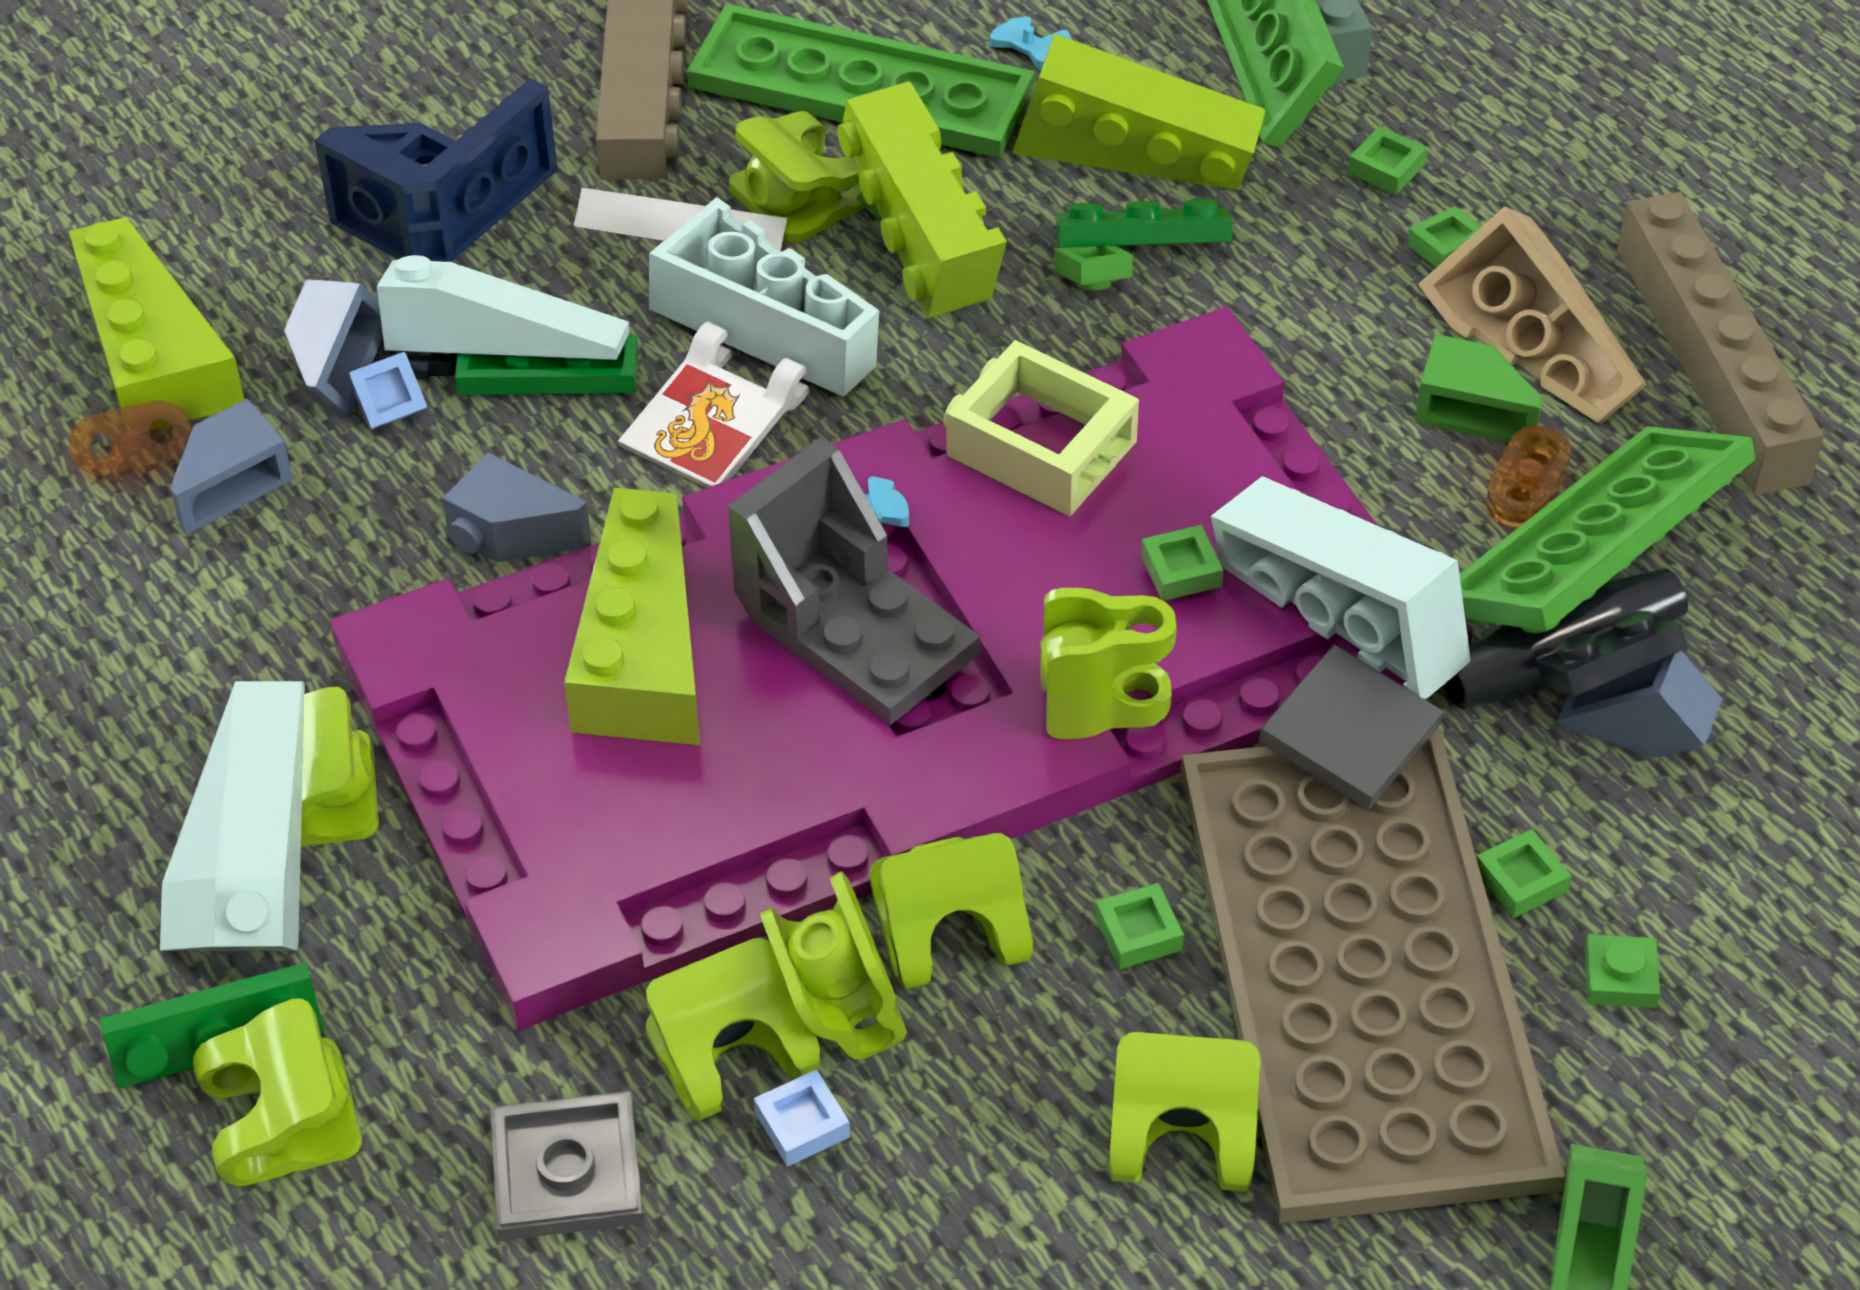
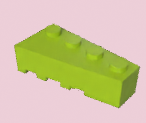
[1012,34,1266,190]
[837,81,1007,318]
[69,217,245,436]
[564,488,700,745]

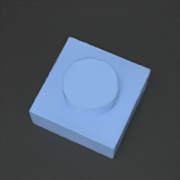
[347,352,427,430]
[754,1069,850,1167]

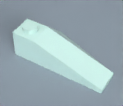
[377,255,629,360]
[160,681,305,951]

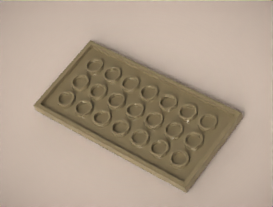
[1181,728,1566,1224]

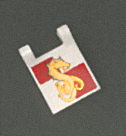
[618,321,809,488]

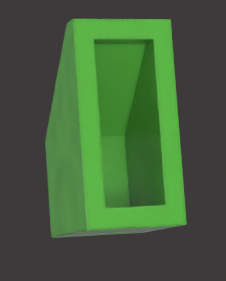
[1415,334,1542,448]
[1550,1144,1647,1290]

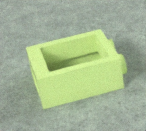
[943,340,1139,517]

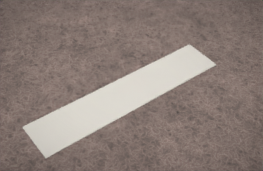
[574,188,787,251]

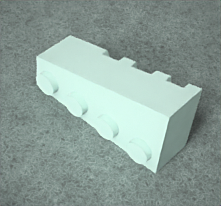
[649,197,879,397]
[1211,476,1471,700]

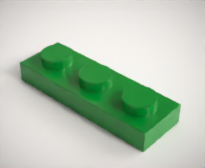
[1055,199,1232,247]
[455,335,639,395]
[99,962,325,1089]

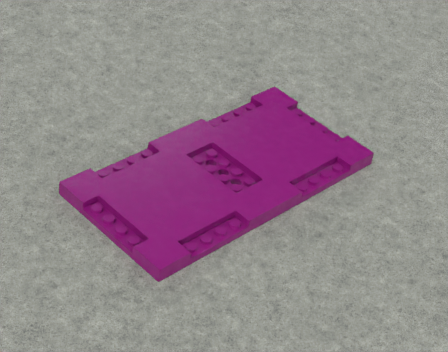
[329,306,1473,1031]

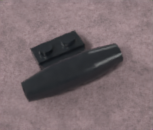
[1444,568,1688,710]

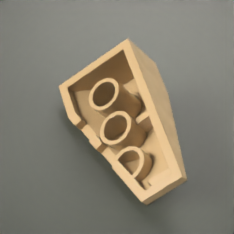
[1418,206,1647,423]

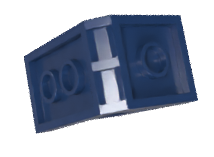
[314,78,558,262]

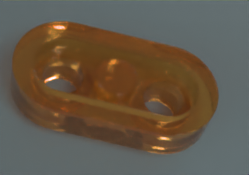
[69,401,192,475]
[1486,425,1571,527]

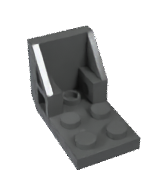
[728,437,981,726]

